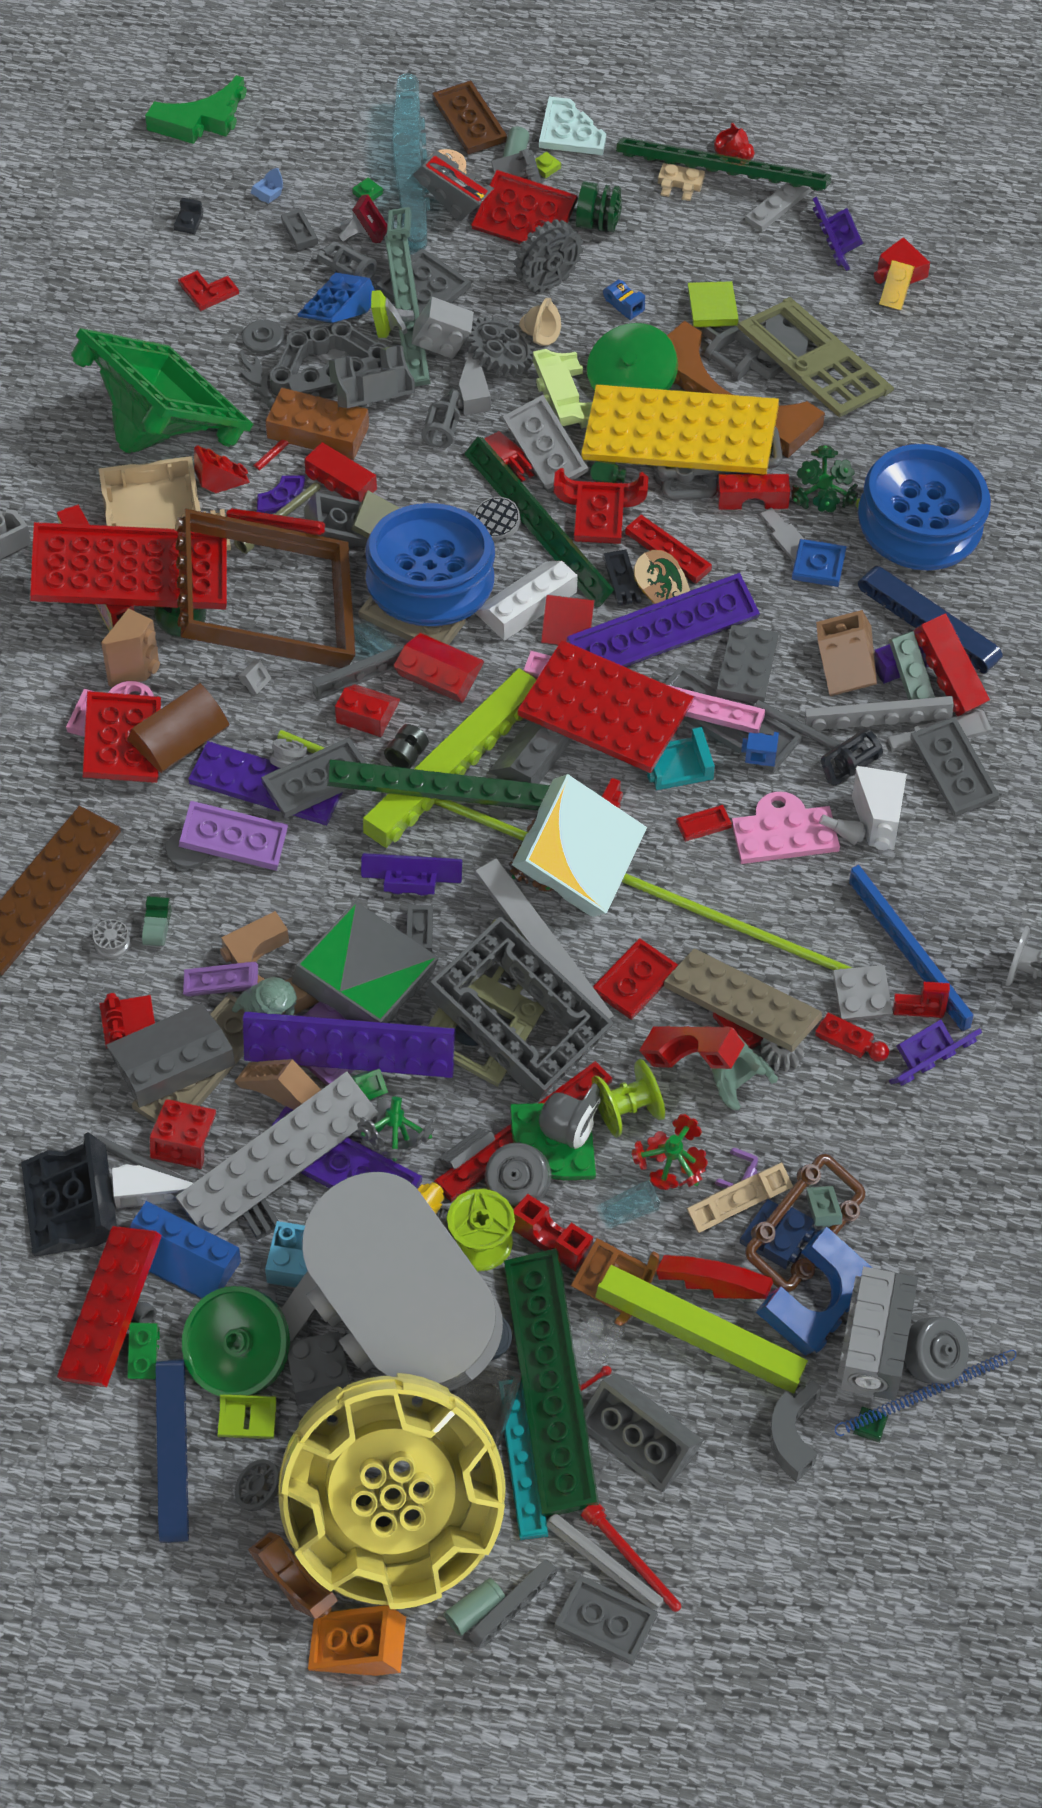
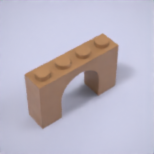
[220,911,320,1015]

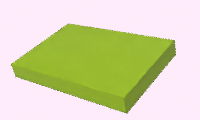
[688,281,739,327]

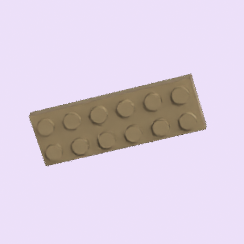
[664,948,822,1052]
[132,993,245,1123]

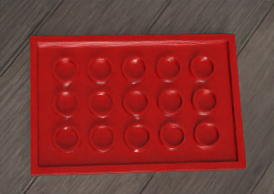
[517,640,694,773]

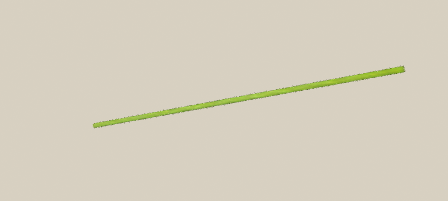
[277,730,852,971]

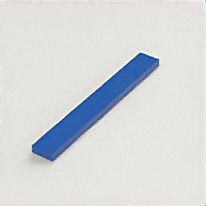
[849,865,974,1031]

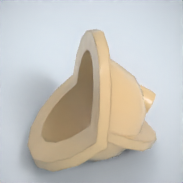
[519,298,561,346]

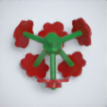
[632,1114,708,1190]

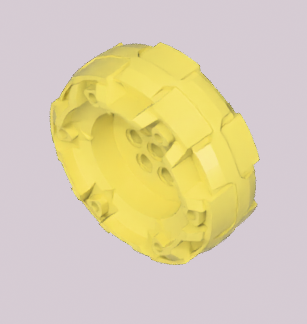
[278,1373,505,1609]

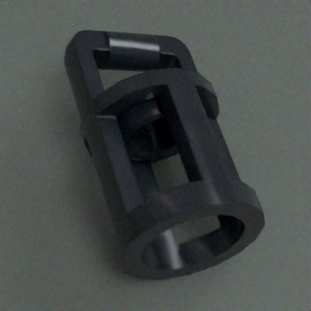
[820,728,883,786]

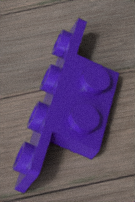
[813,196,864,271]
[361,853,463,896]
[889,1019,983,1086]

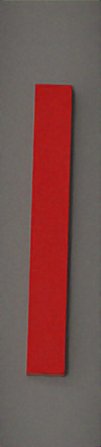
[434,1061,613,1202]

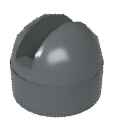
[133,1302,157,1323]

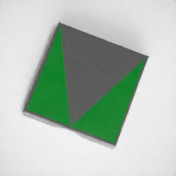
[291,901,439,1023]

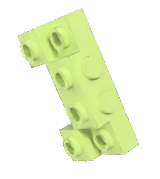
[533,349,592,428]

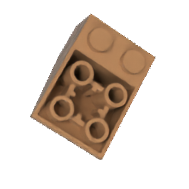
[816,610,877,696]

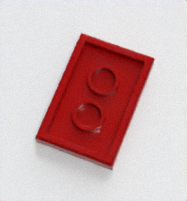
[593,938,678,1020]

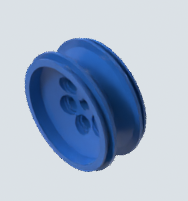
[858,444,991,570]
[365,503,495,626]

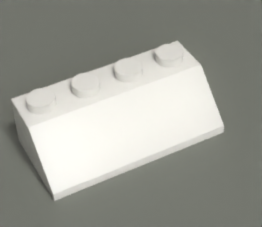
[475,561,577,641]

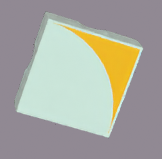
[512,774,647,917]

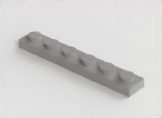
[805,696,953,731]

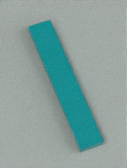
[498,1379,548,1540]

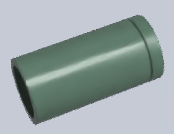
[502,126,529,157]
[443,1578,506,1636]

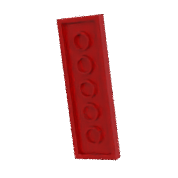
[57,1226,162,1388]

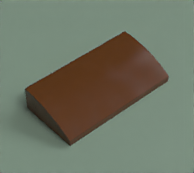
[127,683,230,773]

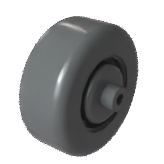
[485,1143,551,1208]
[905,1317,969,1384]

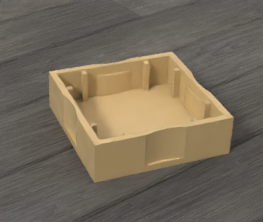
[99,456,201,529]

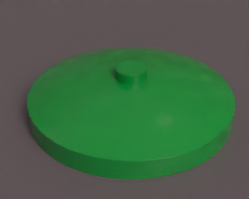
[587,323,678,392]
[182,1286,290,1396]

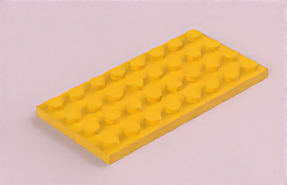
[581,385,779,475]

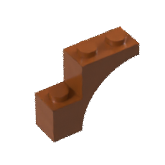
[248,1532,338,1619]

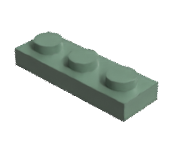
[889,631,935,700]

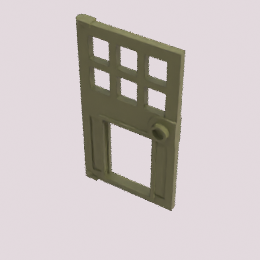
[737,297,894,418]
[428,920,545,1087]

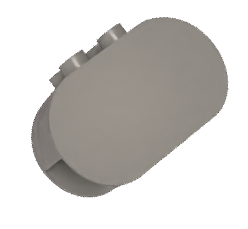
[303,1172,503,1391]

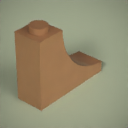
[235,1059,321,1110]

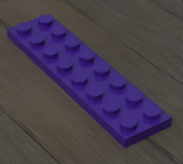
[566,573,760,667]
[243,1012,455,1078]

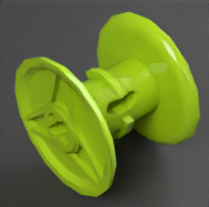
[592,1058,665,1138]
[447,1188,515,1272]

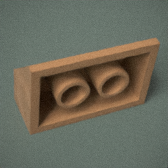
[101,609,160,688]

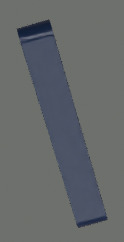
[858,566,1003,674]
[156,1359,189,1544]

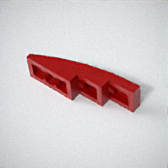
[656,1255,773,1299]

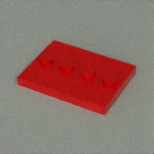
[471,170,578,244]
[82,691,161,783]

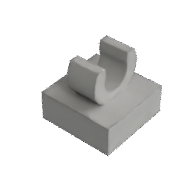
[238,659,271,694]

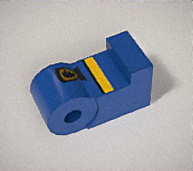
[603,279,645,320]

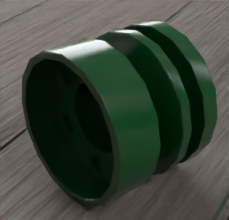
[576,181,622,233]

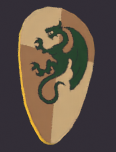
[634,550,690,604]

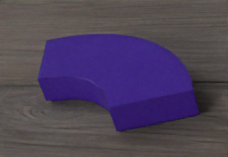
[257,475,305,514]

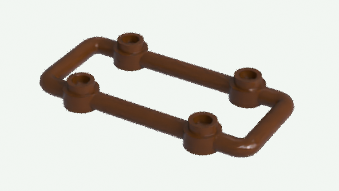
[745,1154,866,1292]

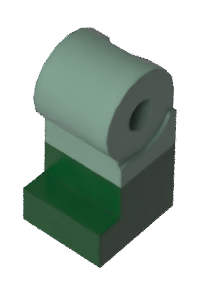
[142,896,172,946]

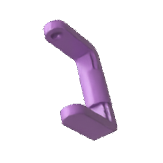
[715,1148,758,1188]

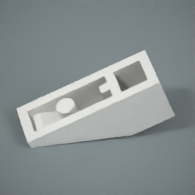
[112,1164,193,1208]

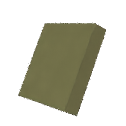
[351,490,400,538]

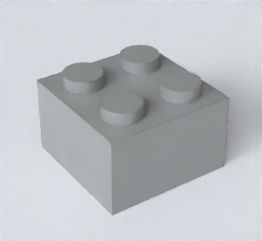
[412,297,474,359]

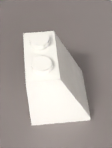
[852,766,907,850]

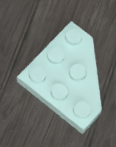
[539,96,606,155]

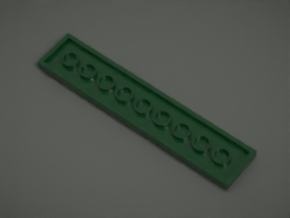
[504,1248,599,1518]

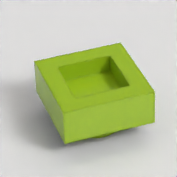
[535,151,561,179]

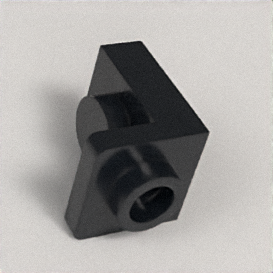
[174,197,203,235]

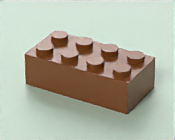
[266,388,369,460]

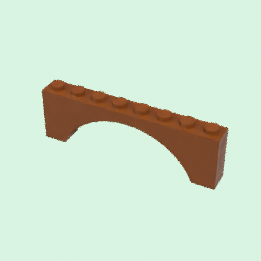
[667,321,825,458]

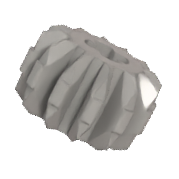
[760,1038,805,1073]

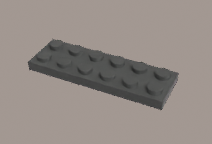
[664,665,802,773]

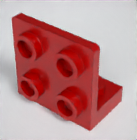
[150,1099,216,1169]

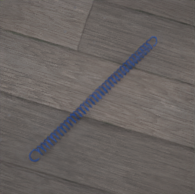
[835,1350,1016,1436]

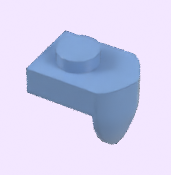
[251,168,283,204]

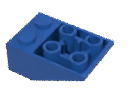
[297,273,375,323]

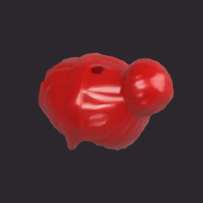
[714,123,755,160]

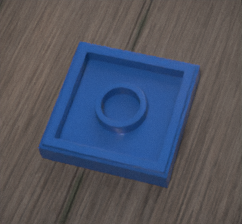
[792,539,847,587]

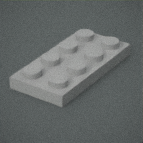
[503,395,588,493]

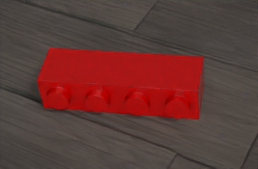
[913,613,990,717]

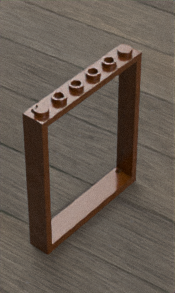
[175,508,355,668]

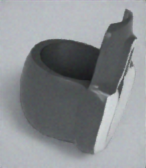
[539,1083,600,1149]

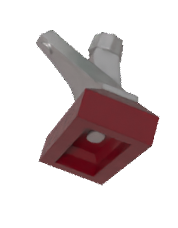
[339,194,387,243]

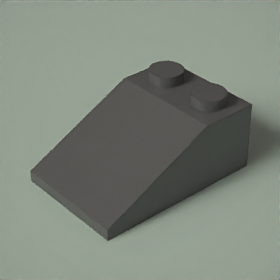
[304,492,368,548]

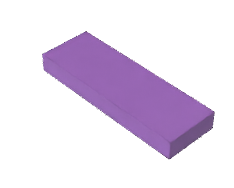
[183,962,258,996]

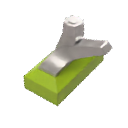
[371,290,414,338]

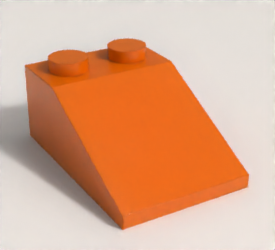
[308,1605,406,1676]

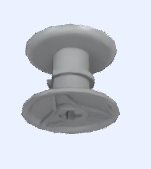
[1006,925,1042,987]

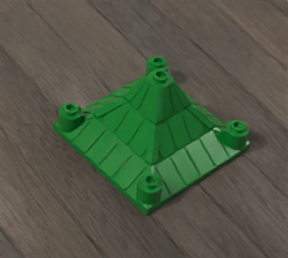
[71,328,254,453]

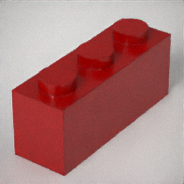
[304,442,377,502]

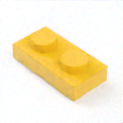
[879,260,914,310]

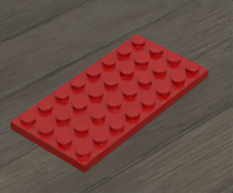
[30,522,227,610]

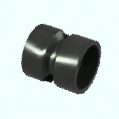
[384,724,429,769]

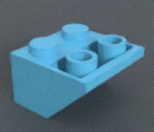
[265,1221,308,1288]

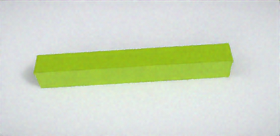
[595,1265,808,1394]

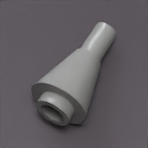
[819,815,866,845]

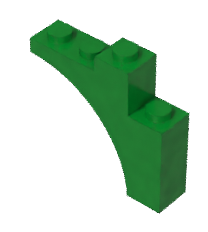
[145,75,247,144]

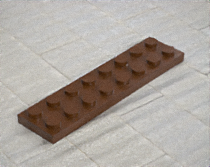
[0,805,121,977]

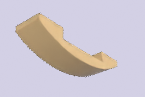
[686,1163,793,1233]

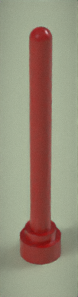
[581,1503,681,1612]

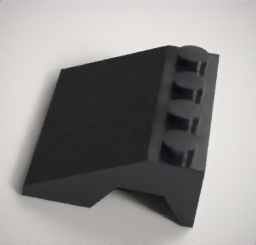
[21,1132,117,1257]

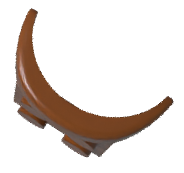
[571,1238,659,1326]

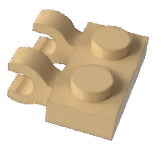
[658,163,705,201]

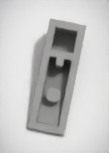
[456,353,491,415]

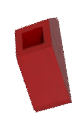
[194,445,250,493]

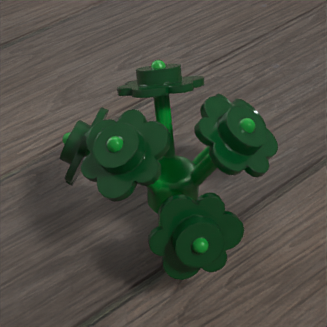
[791,445,858,512]

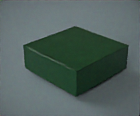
[853,1407,888,1443]

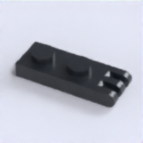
[603,549,642,606]

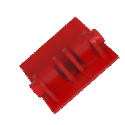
[99,993,155,1048]

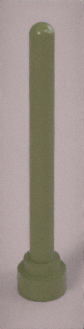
[234,482,321,554]

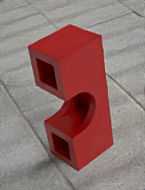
[717,474,790,510]
[513,1194,593,1272]

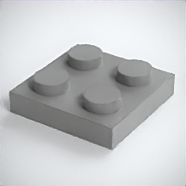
[832,965,893,1021]

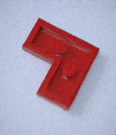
[178,270,239,311]
[892,982,950,1018]

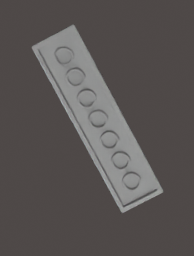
[175,1072,379,1235]

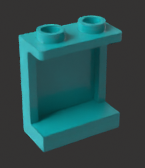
[647,727,715,791]

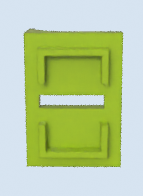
[217,1395,277,1439]

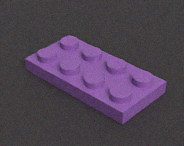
[178,801,288,871]

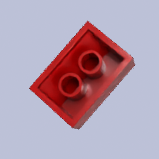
[394,633,484,703]

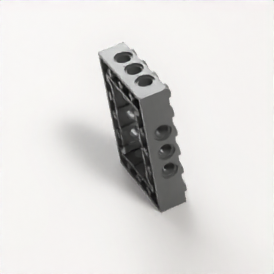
[425,916,614,1101]

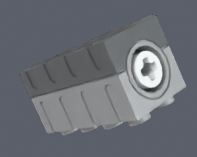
[837,1266,918,1401]

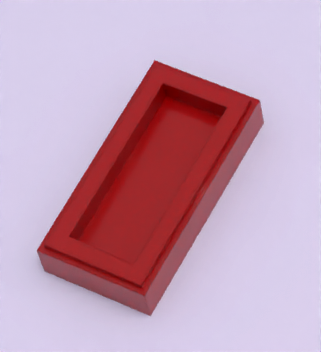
[676,805,732,842]

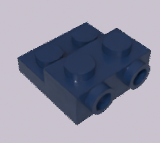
[739,1199,816,1269]

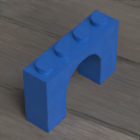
[756,1227,873,1356]

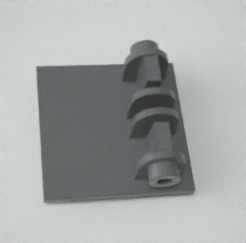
[491,149,542,184]

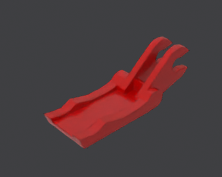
[484,431,534,482]

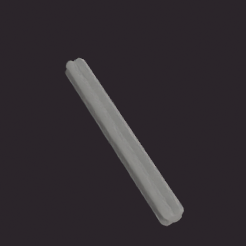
[547,1514,664,1611]

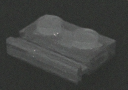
[572,1310,625,1375]

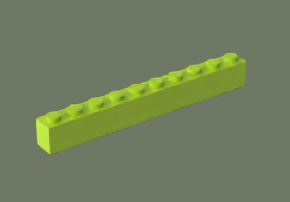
[363,668,537,848]

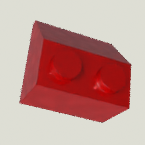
[335,684,400,737]

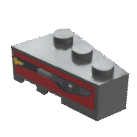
[413,150,494,221]

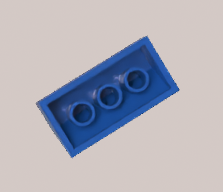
[130,1201,241,1299]

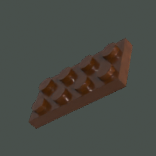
[432,80,507,155]

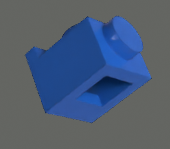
[741,732,779,767]

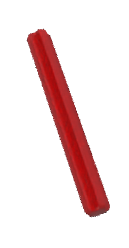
[226,508,325,535]

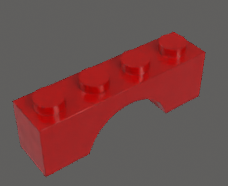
[639,1026,745,1069]

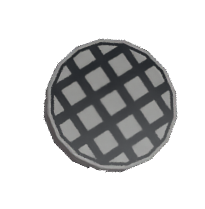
[473,497,521,542]

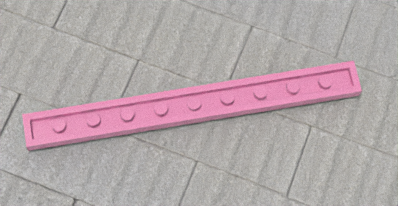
[524,651,765,734]

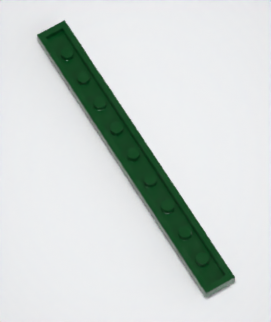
[616,137,832,191]
[464,436,614,607]
[327,759,550,811]

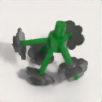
[357,1096,434,1161]

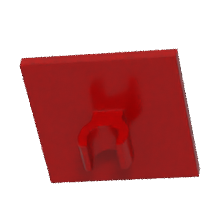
[541,595,595,645]

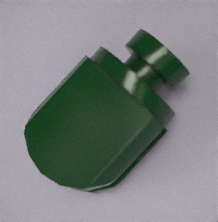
[591,461,627,483]

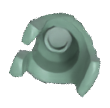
[232,977,297,1015]
[712,1035,778,1111]

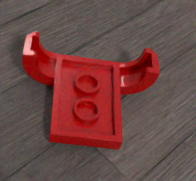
[554,468,648,544]

